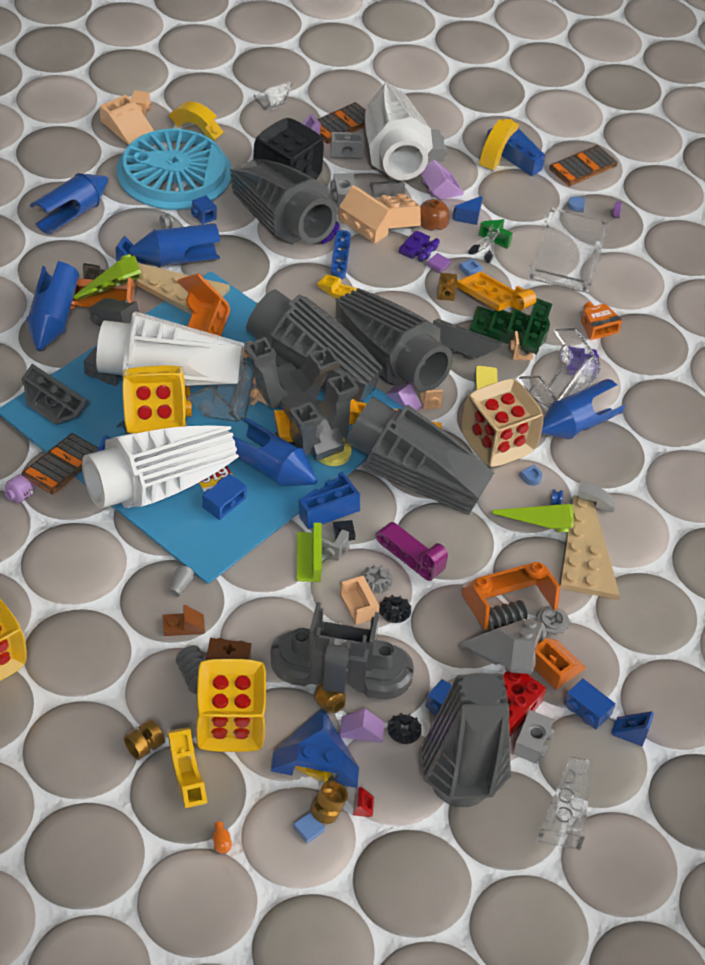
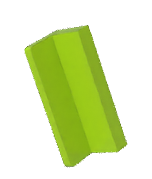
[297,523,322,582]

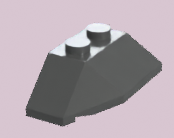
[433,319,503,360]
[22,364,88,425]

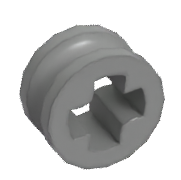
[160,213,174,229]

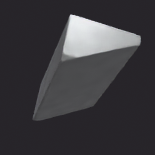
[370,180,405,197]

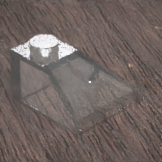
[253,82,293,112]

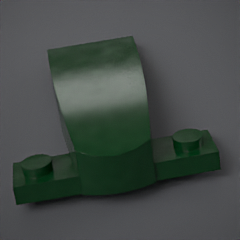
[469,298,552,355]

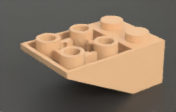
[100,94,154,145]
[376,194,421,228]

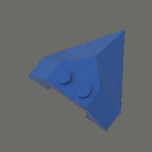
[270,709,359,788]

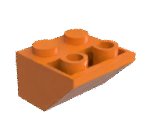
[534,638,586,690]

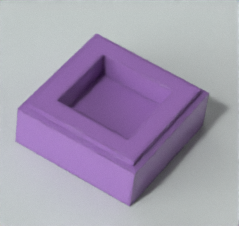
[427,253,451,273]

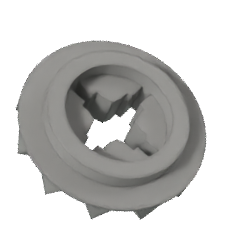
[361,565,392,593]
[537,607,569,636]

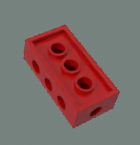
[503,671,547,737]

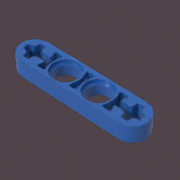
[331,230,351,280]

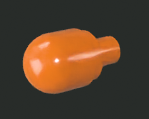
[212,821,232,854]

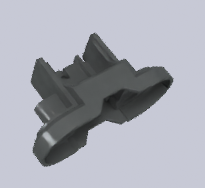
[270,602,414,699]

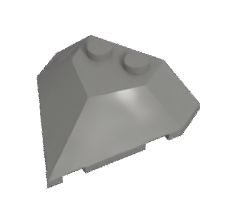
[458,619,547,674]

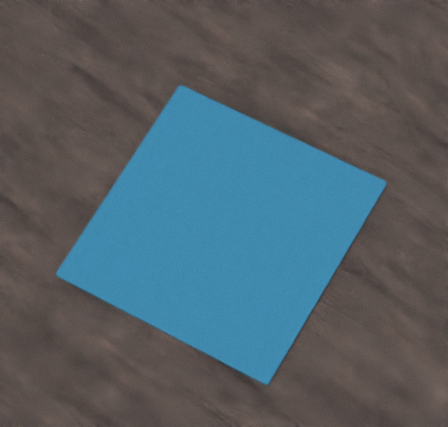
[0,272,404,584]

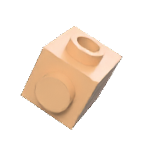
[131,90,152,117]

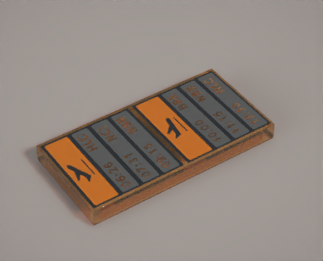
[317,102,366,144]
[549,145,618,187]
[22,433,98,495]

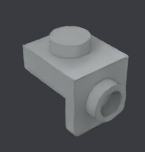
[322,530,351,561]

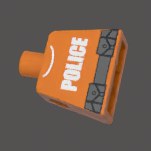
[581,301,622,341]

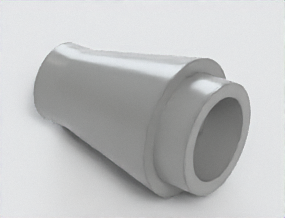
[169,565,194,597]

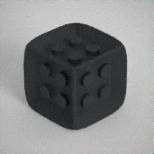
[253,118,324,180]

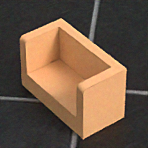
[340,576,380,625]

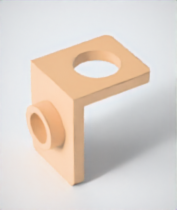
[509,331,533,360]
[420,390,444,410]

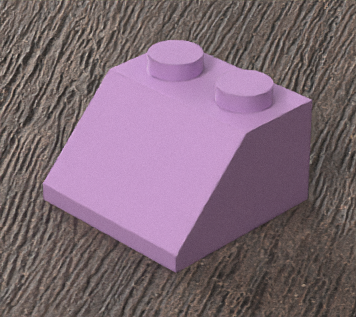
[421,160,464,199]

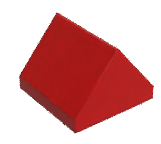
[353,787,374,817]

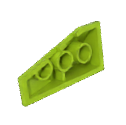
[74,254,143,301]
[492,504,574,533]

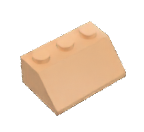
[338,185,391,244]

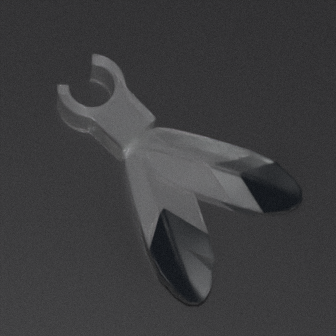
[468,225,500,263]

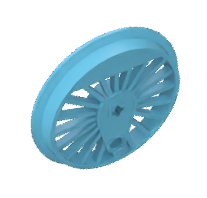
[116,129,232,210]

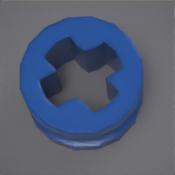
[550,489,563,505]

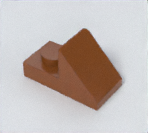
[162,605,205,636]

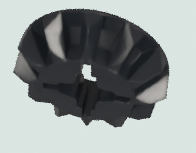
[379,594,411,623]
[387,713,422,744]

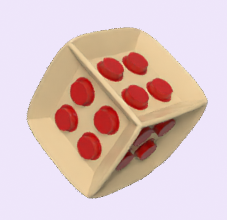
[461,379,543,467]

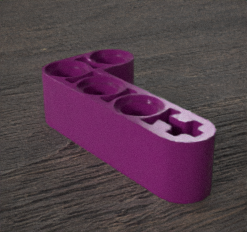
[376,522,448,581]

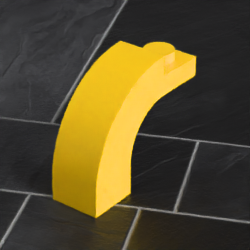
[168,101,224,141]
[479,118,519,170]
[167,727,207,808]

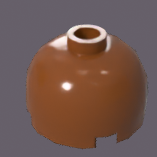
[420,199,450,231]

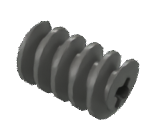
[487,600,528,632]
[176,645,205,694]

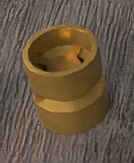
[123,719,165,760]
[310,781,348,824]

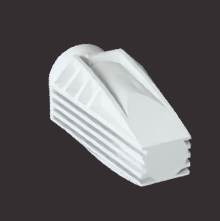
[365,82,433,180]
[96,311,244,386]
[82,426,239,509]

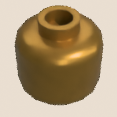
[314,683,346,713]

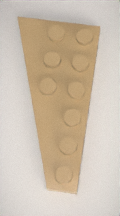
[134,263,230,315]
[560,495,620,600]

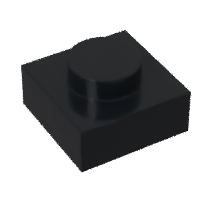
[333,520,356,541]

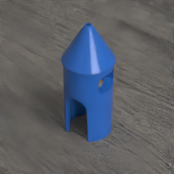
[29,173,108,234]
[129,223,220,268]
[26,261,79,351]
[541,379,625,439]
[232,418,318,487]

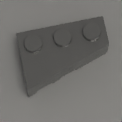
[89,298,139,327]

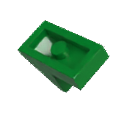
[479,219,513,249]

